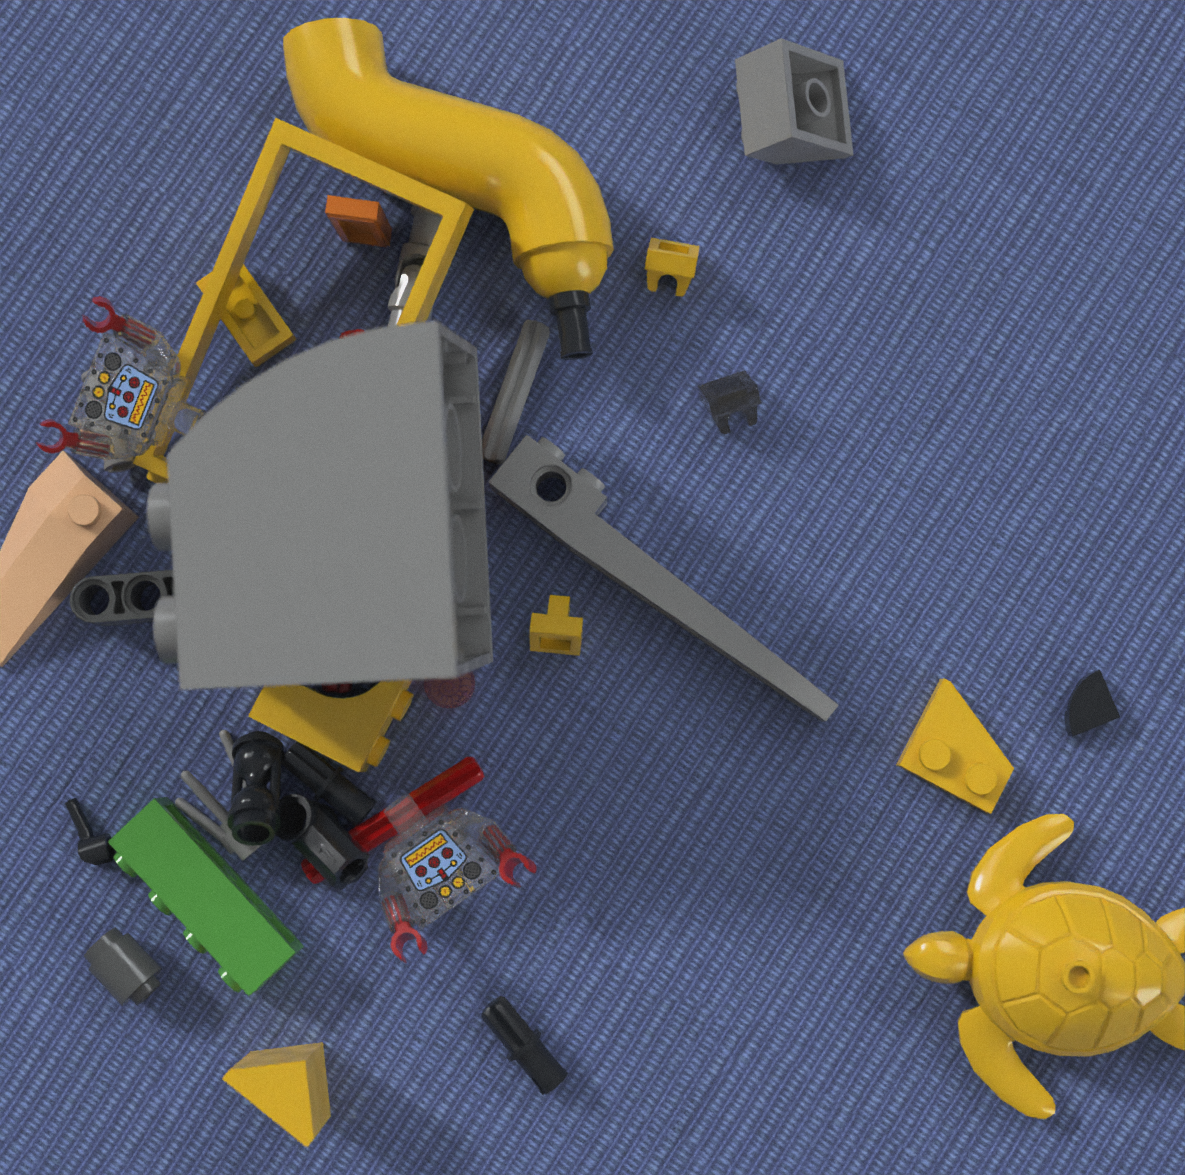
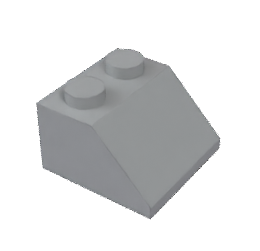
[735,38,854,165]

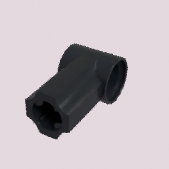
[275,794,370,890]

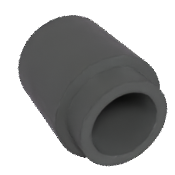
[83,927,162,1006]

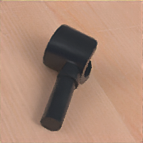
[65,798,116,865]

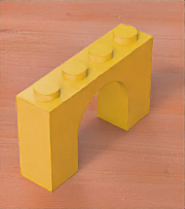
[248,680,414,773]

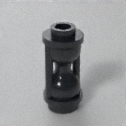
[227,731,284,846]

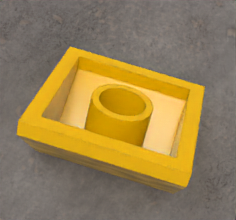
[222,1042,331,1147]

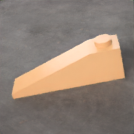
[0,450,139,667]

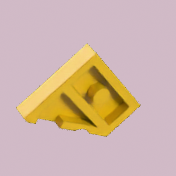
[896,678,1014,814]

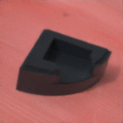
[1064,670,1120,736]

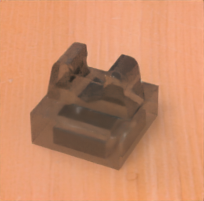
[698,370,762,434]

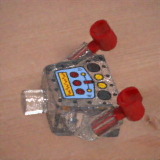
[36,296,206,461]
[378,794,537,963]

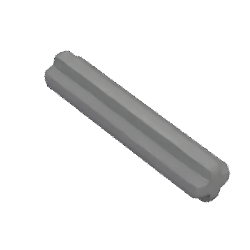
[482,320,550,464]

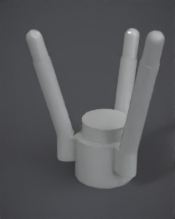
[175,729,262,861]

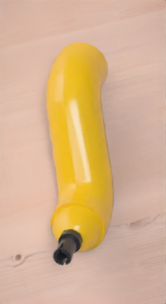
[283,18,614,360]

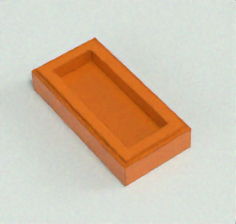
[325,195,392,248]

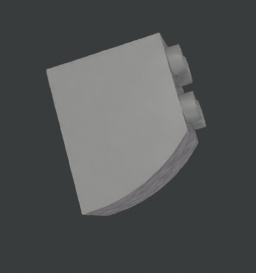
[147,321,493,690]

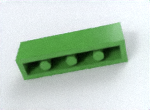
[108,797,304,996]

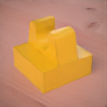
[644,237,700,297]
[529,595,583,656]

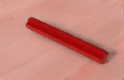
[301,756,485,884]

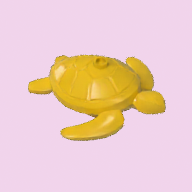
[903,814,1185,1120]

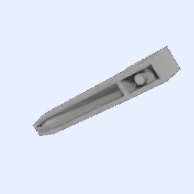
[488,434,838,722]

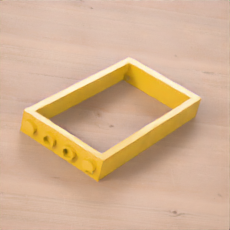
[133,118,474,483]

